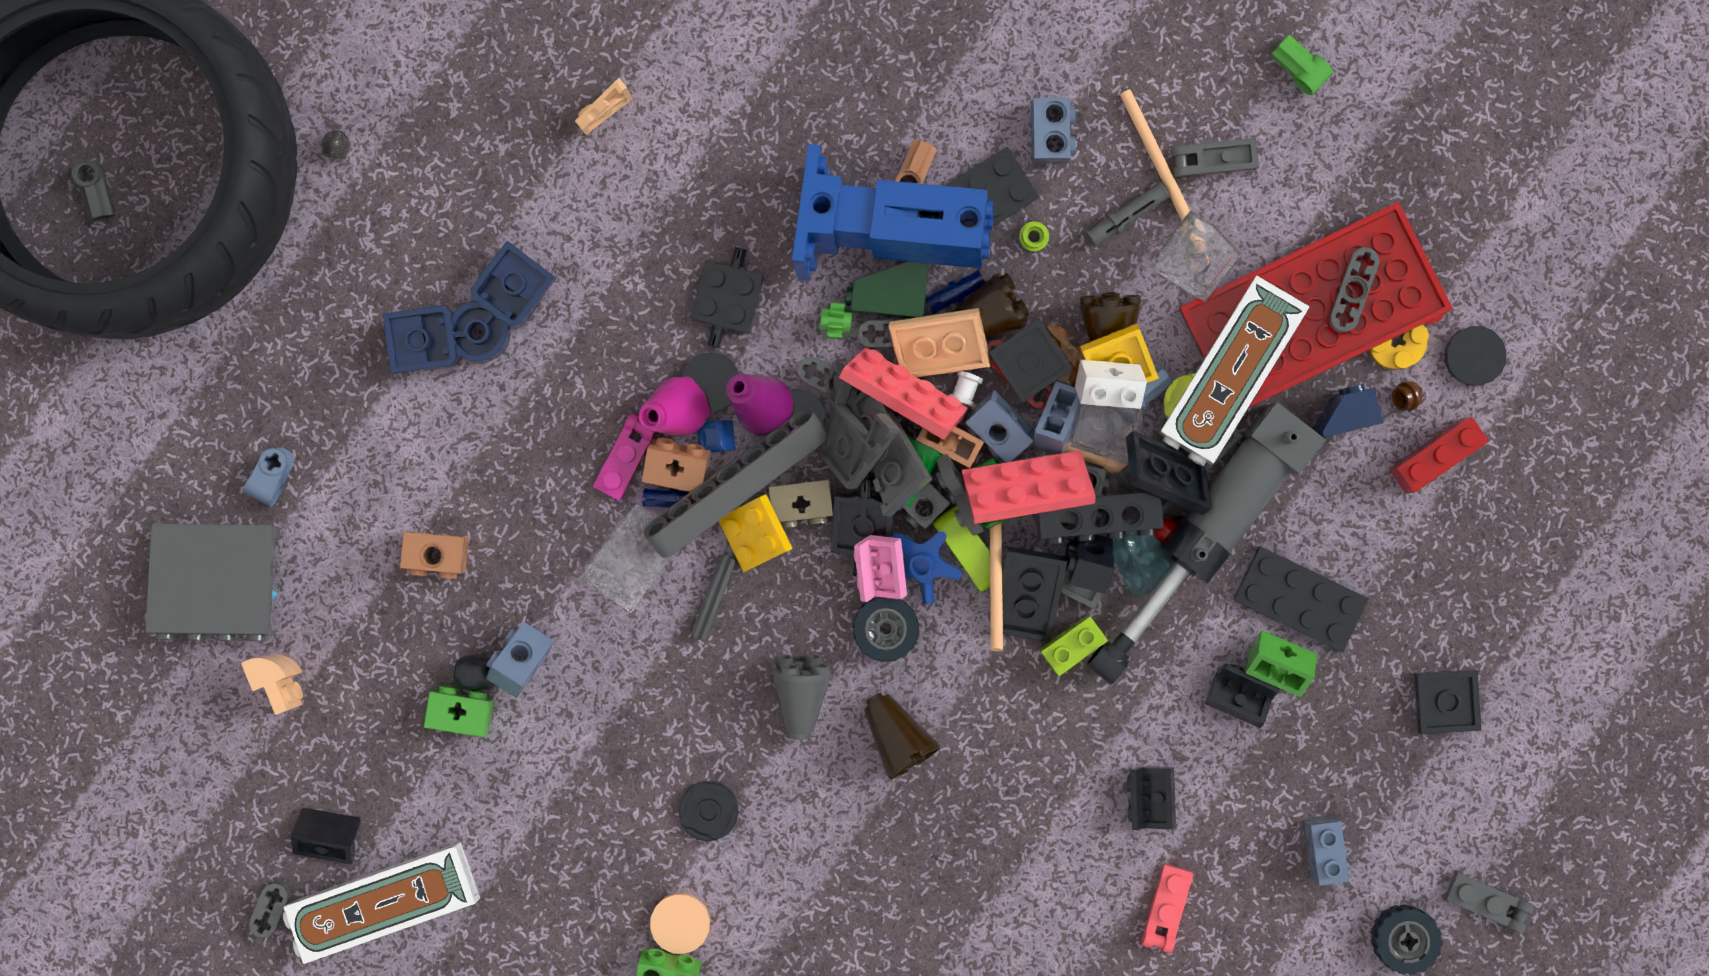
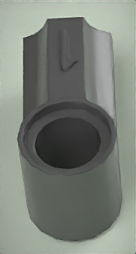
[72,160,116,223]

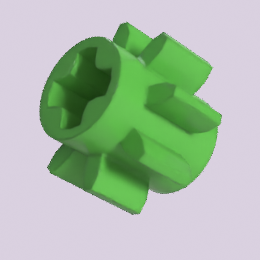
[820,302,852,340]

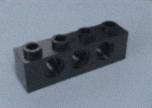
[1036,492,1163,544]

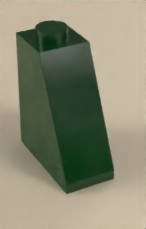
[846,261,929,319]

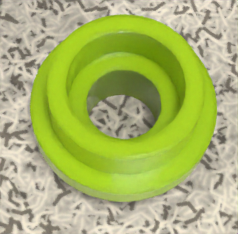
[1019,221,1049,252]

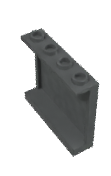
[145,524,280,641]

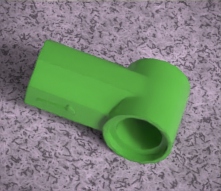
[1270,35,1333,96]

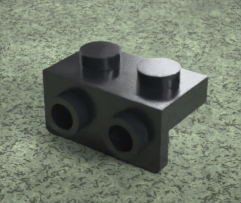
[1205,664,1280,728]
[1127,766,1176,831]

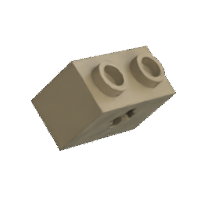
[769,480,833,528]

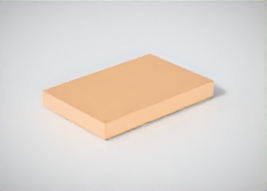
[889,308,991,377]

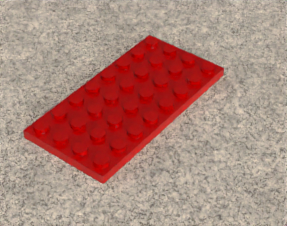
[1179,202,1453,409]

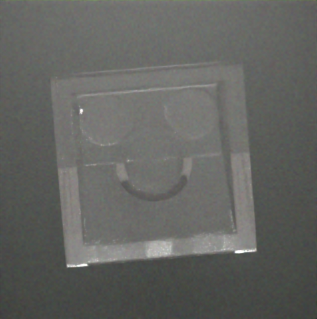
[1155,210,1241,302]

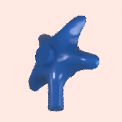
[893,531,962,604]

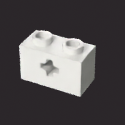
[1075,360,1147,409]

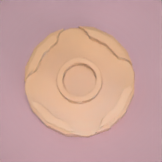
[650,893,710,954]

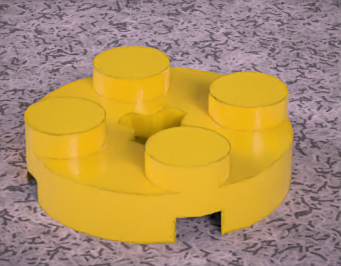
[1369,324,1429,369]

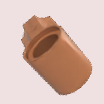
[895,139,937,184]

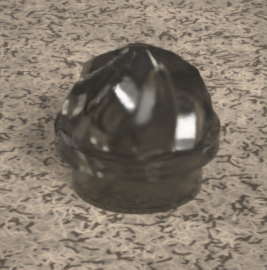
[320,130,351,159]

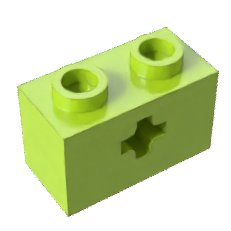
[1038,614,1108,676]

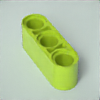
[932,505,990,593]

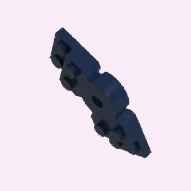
[382,241,557,374]

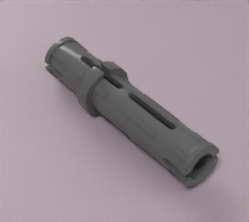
[1085,182,1170,248]

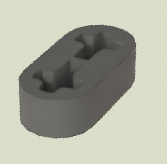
[249,881,291,938]

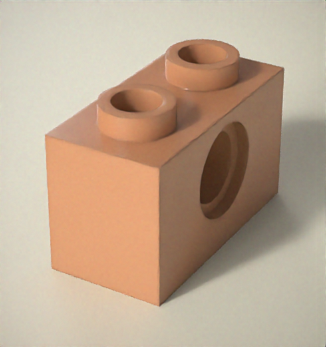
[400,531,469,579]

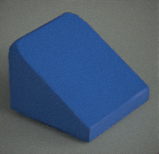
[697,420,736,452]

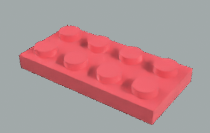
[839,347,968,440]
[962,450,1096,524]

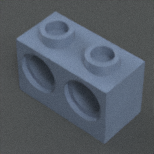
[1031,98,1076,163]

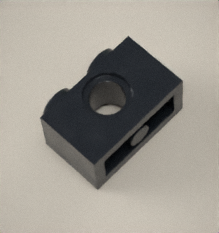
[1065,534,1114,594]

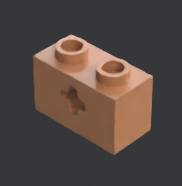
[916,427,984,470]
[642,437,711,492]

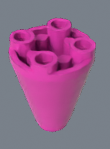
[639,376,710,437]

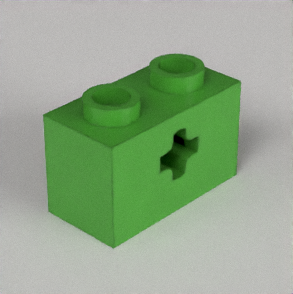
[1245,630,1317,697]
[424,685,494,737]

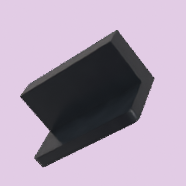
[291,808,361,864]

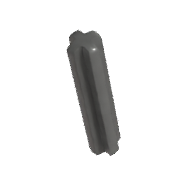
[691,554,736,641]

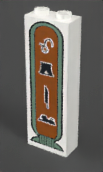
[1159,276,1309,466]
[283,842,480,964]

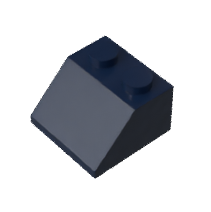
[1313,384,1383,438]

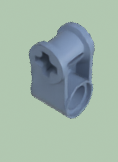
[243,447,294,507]

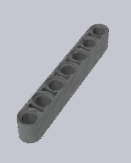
[643,408,828,558]

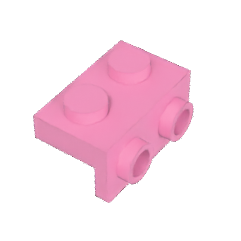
[854,535,907,602]

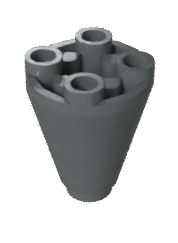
[772,653,831,740]

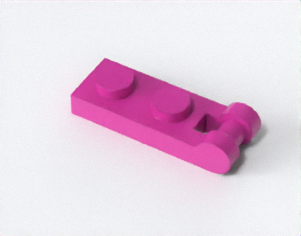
[593,413,656,501]

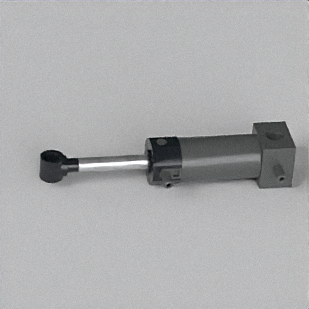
[1086,402,1326,685]

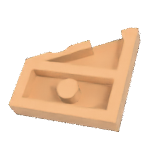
[575,78,633,135]

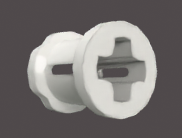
[949,371,983,408]

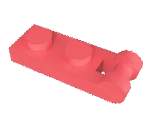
[1141,863,1194,954]

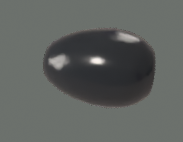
[454,655,496,691]

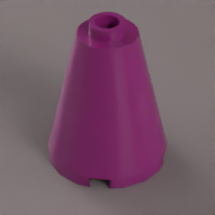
[726,374,794,436]

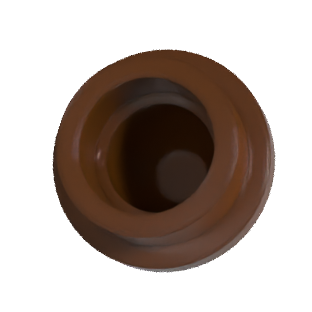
[1392,381,1424,411]

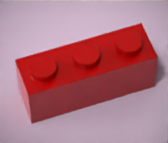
[1388,417,1489,493]

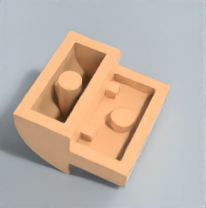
[241,654,303,715]

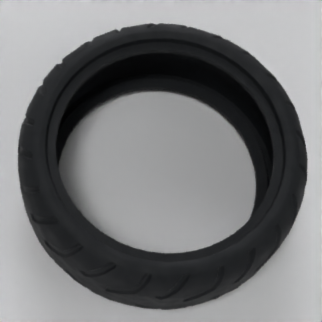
[0,0,297,339]

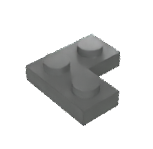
[936,454,984,536]

